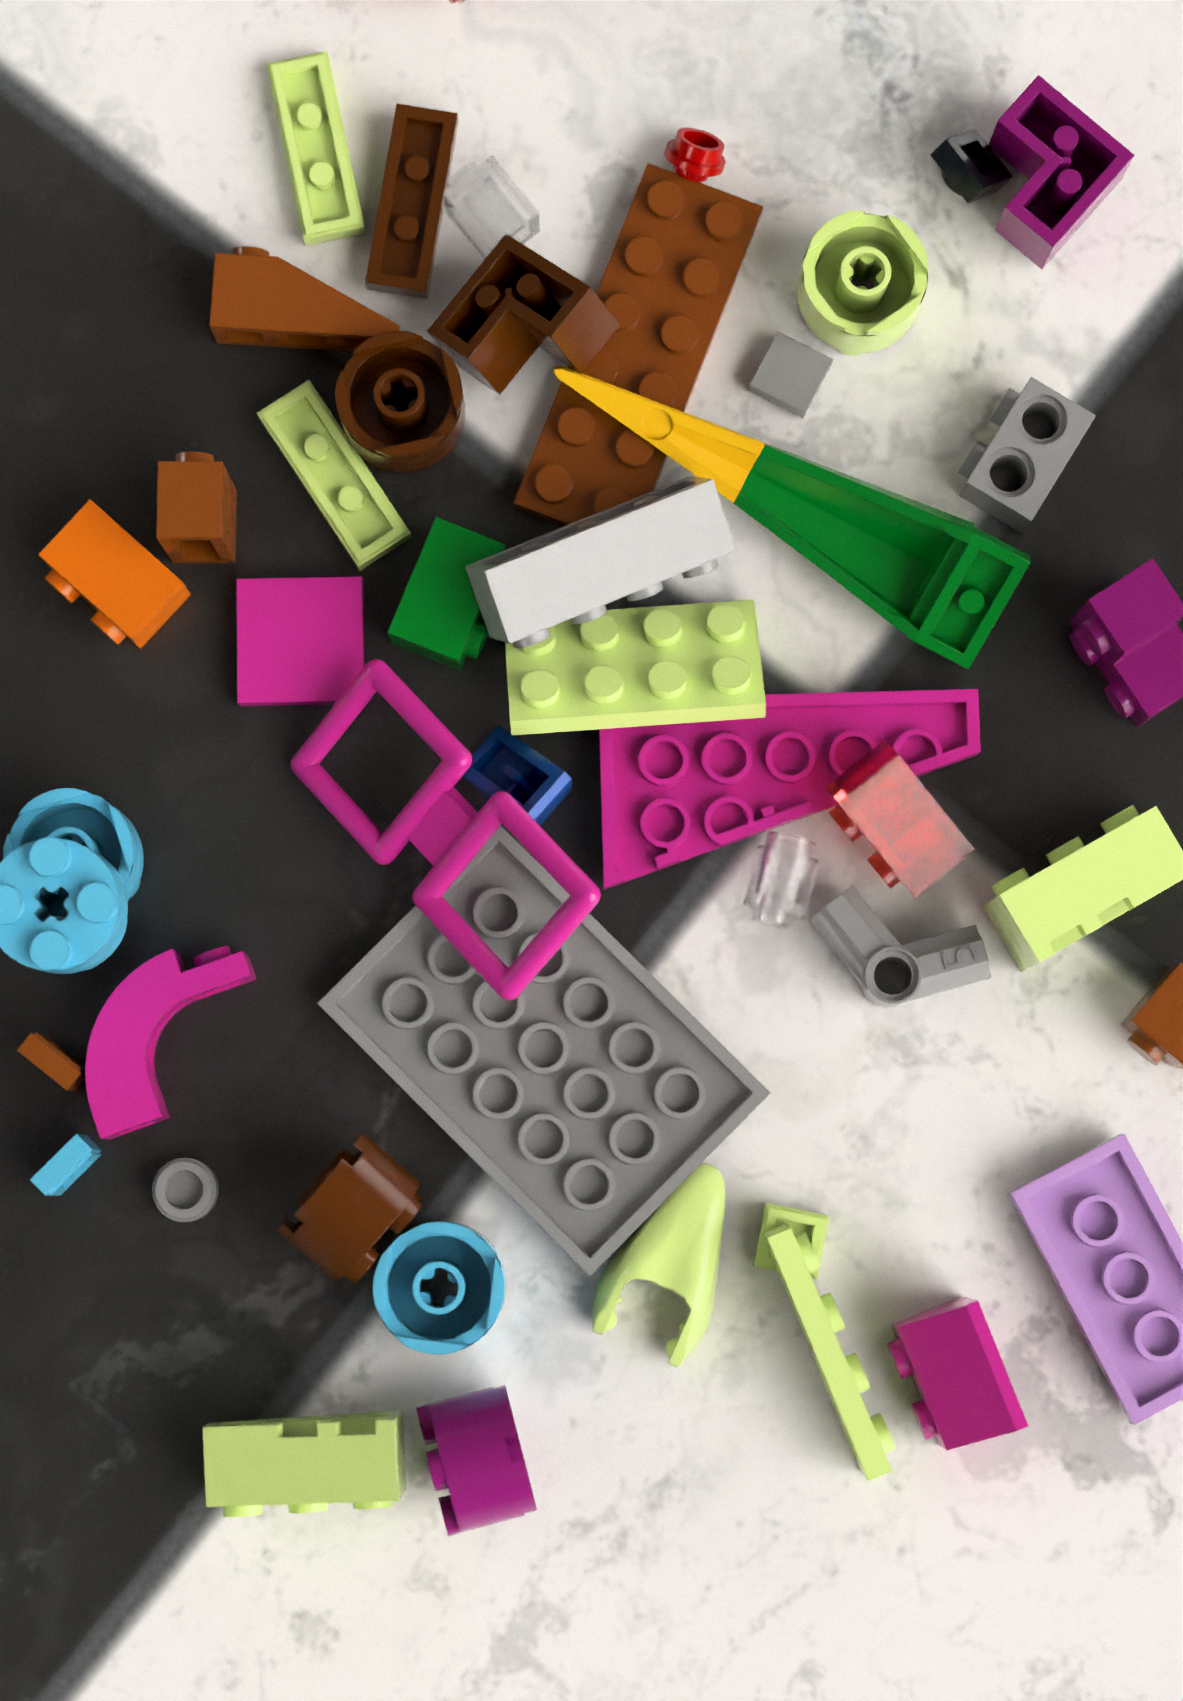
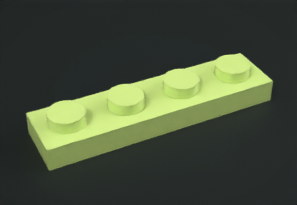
[762,1223,896,1481]

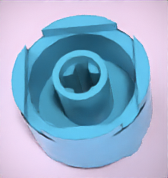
[3,788,144,920]
[0,837,128,974]
[373,1221,506,1355]

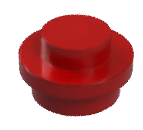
[664,128,726,182]

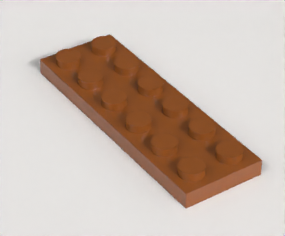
[513,163,763,527]

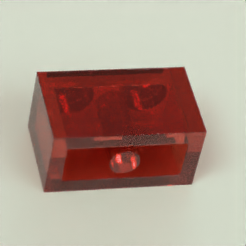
[825,740,975,898]

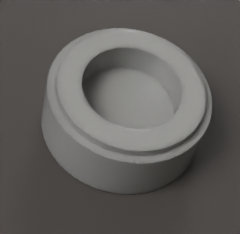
[152,1158,219,1222]

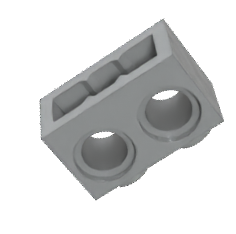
[958,377,1096,534]

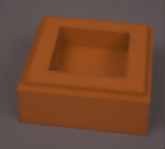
[17,1032,85,1092]

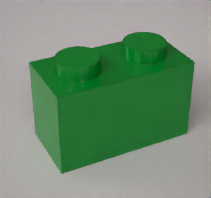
[387,517,507,672]

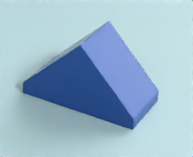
[462,725,572,826]

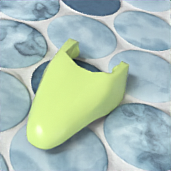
[592,1163,725,1368]

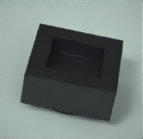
[930,128,1013,203]

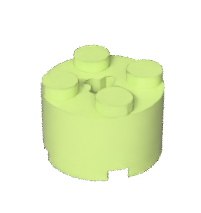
[797,211,928,356]

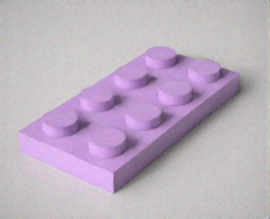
[1008,1134,1183,1425]

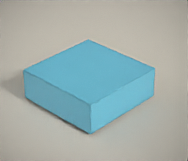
[30,1134,102,1196]

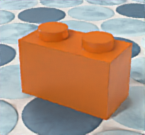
[38,499,191,649]

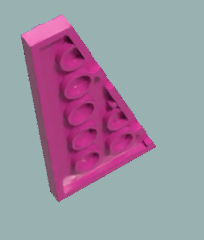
[599,689,981,890]

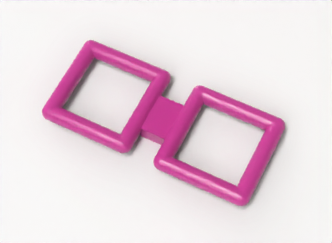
[290,659,601,1000]

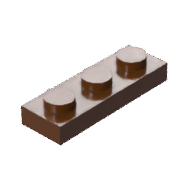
[365,104,459,299]

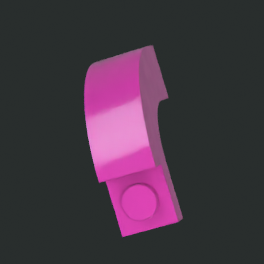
[85,946,257,1140]

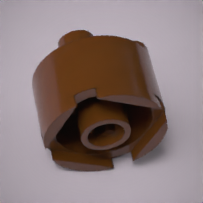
[335,331,465,473]
[276,1131,422,1284]

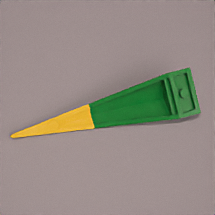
[553,366,1031,670]

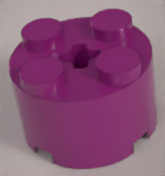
[416,1385,537,1536]

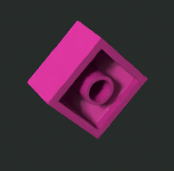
[887,1296,1028,1450]

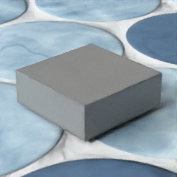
[748,331,833,418]

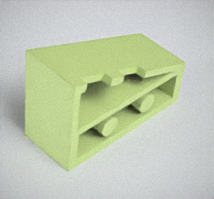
[983,805,1183,972]
[202,1411,407,1517]

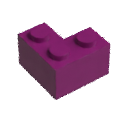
[988,75,1135,270]
[1068,558,1183,727]

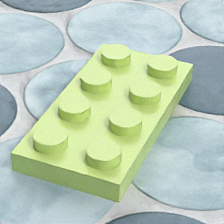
[505,600,766,735]

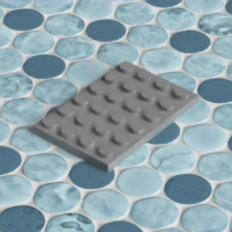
[317,826,770,1277]

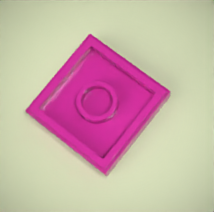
[236,576,365,706]

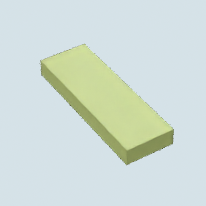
[267,51,366,246]
[257,380,412,571]

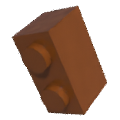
[156,452,237,564]

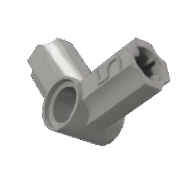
[809,885,991,1008]

